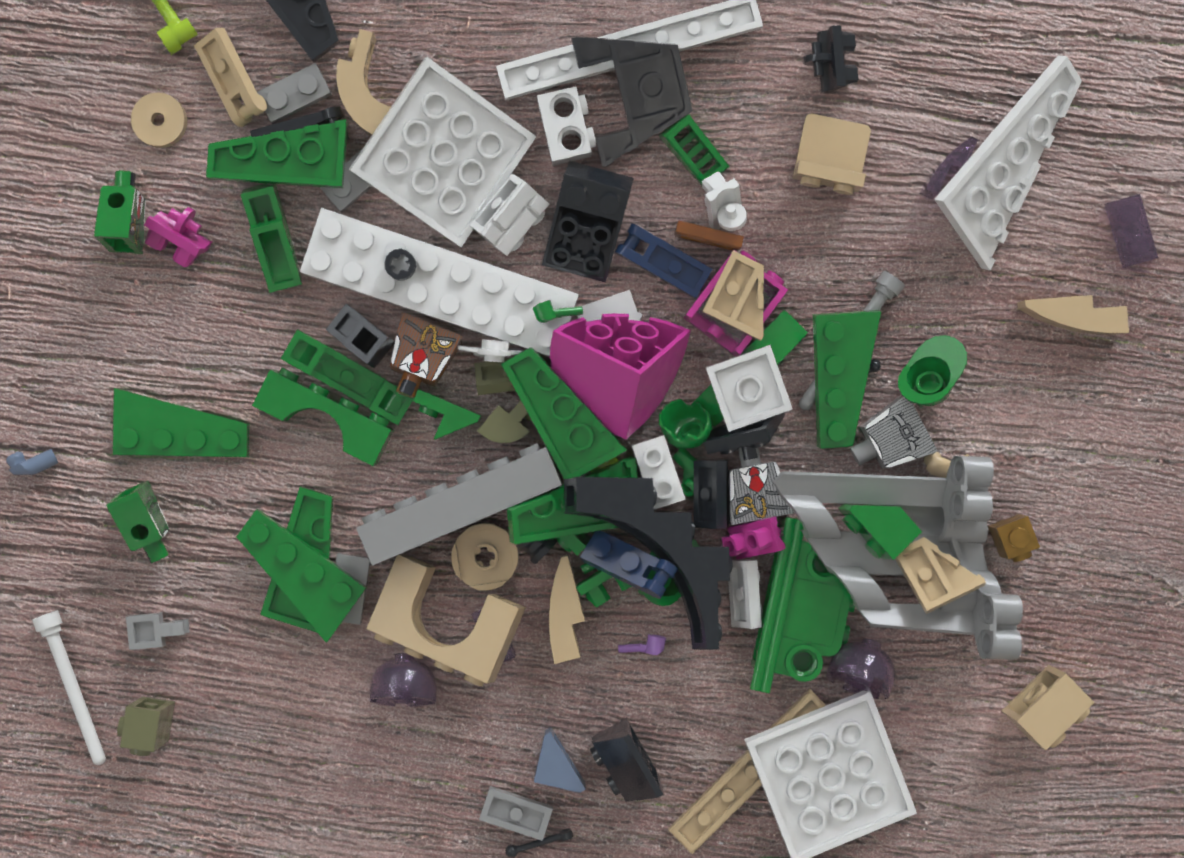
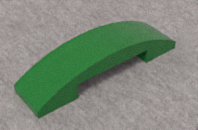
[691,309,808,427]
[280,329,413,425]

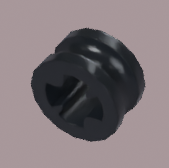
[384,249,417,281]

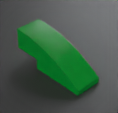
[240,183,302,293]

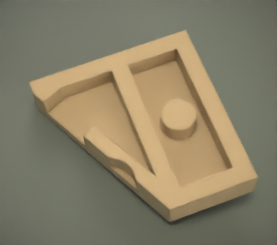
[703,250,764,341]
[895,537,986,614]

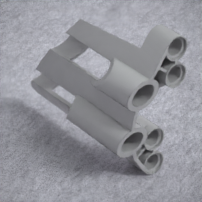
[773,455,1023,660]

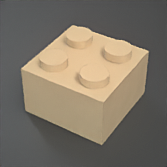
[1002,665,1094,751]

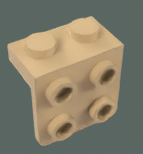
[792,113,871,195]

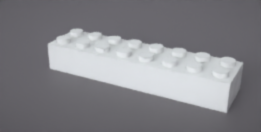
[300,208,579,357]

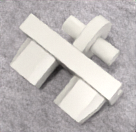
[702,172,747,231]

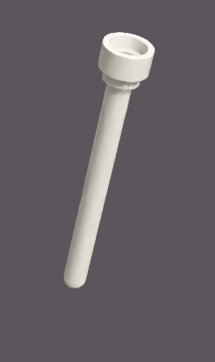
[32,610,106,765]

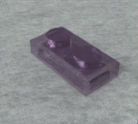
[1104,194,1158,268]

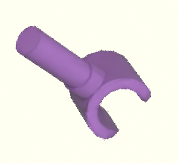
[618,634,666,655]

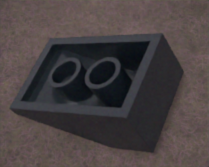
[590,718,664,802]

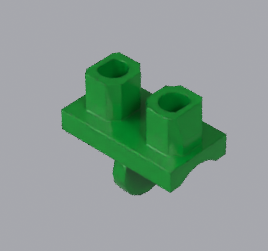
[576,563,632,608]

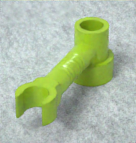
[151,0,198,55]

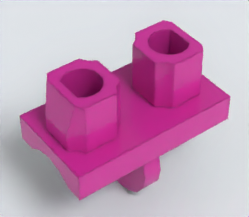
[144,207,212,267]
[722,516,786,560]

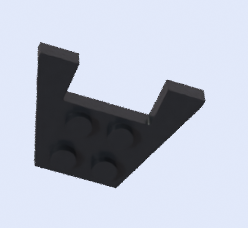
[571,36,693,167]

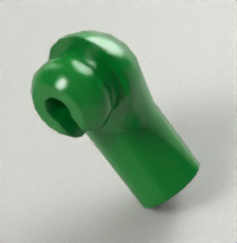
[672,448,697,497]

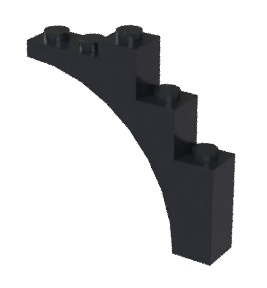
[564,477,733,650]

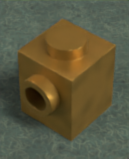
[988,514,1040,562]

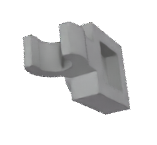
[126,612,190,650]

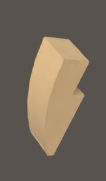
[1017,295,1129,335]
[549,554,585,664]

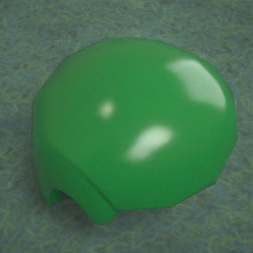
[659,399,713,449]

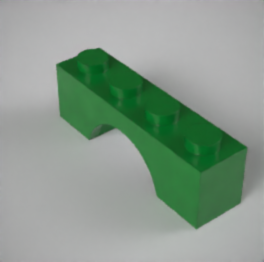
[252,367,394,466]

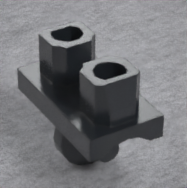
[803,25,859,93]

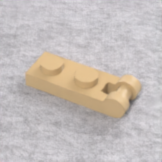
[194,28,267,127]

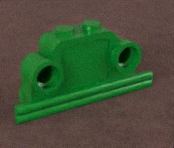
[750,517,855,693]

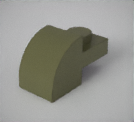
[477,400,531,443]

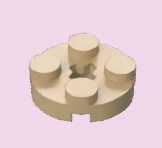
[451,523,519,591]

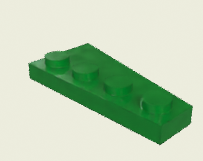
[206,119,348,188]
[812,310,881,449]
[501,347,627,480]
[113,388,250,457]
[507,456,637,545]
[260,486,333,633]
[236,509,367,643]

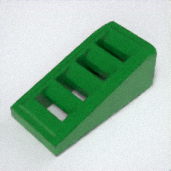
[659,114,730,186]

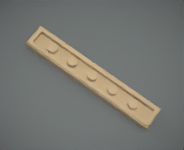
[668,688,826,854]

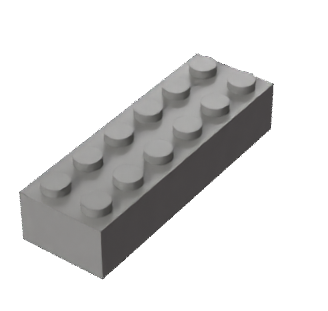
[356,443,563,566]

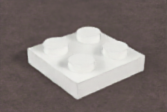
[706,345,793,432]

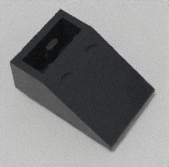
[542,160,634,283]

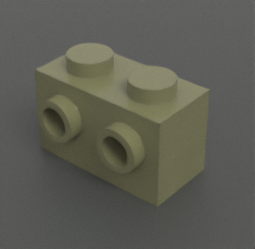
[117,696,175,756]

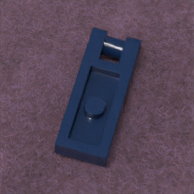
[615,223,713,299]
[580,531,678,599]

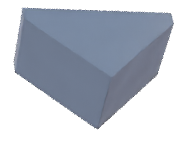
[534,727,586,793]

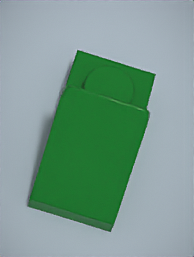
[413,389,482,440]

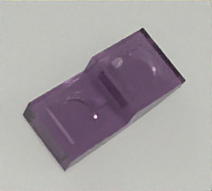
[919,137,978,199]

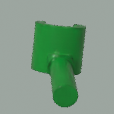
[533,300,583,323]

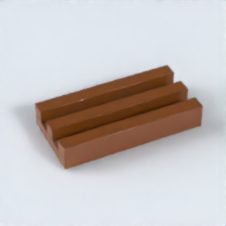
[674,220,744,251]

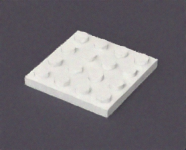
[349,57,536,247]
[744,689,917,858]

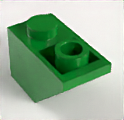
[838,504,922,560]

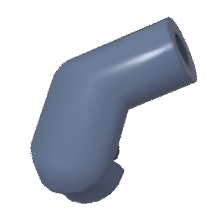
[6,449,58,475]

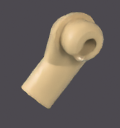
[924,452,969,478]

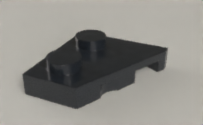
[703,412,785,455]

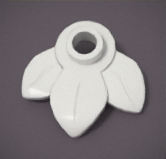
[458,340,524,362]

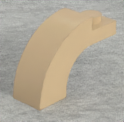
[336,29,391,136]

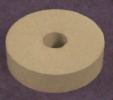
[131,92,187,148]

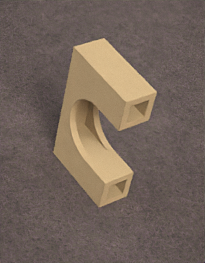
[366,554,526,686]

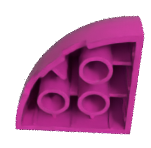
[550,313,691,439]

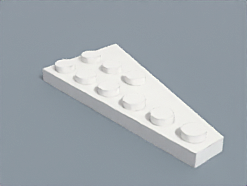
[934,56,1082,271]

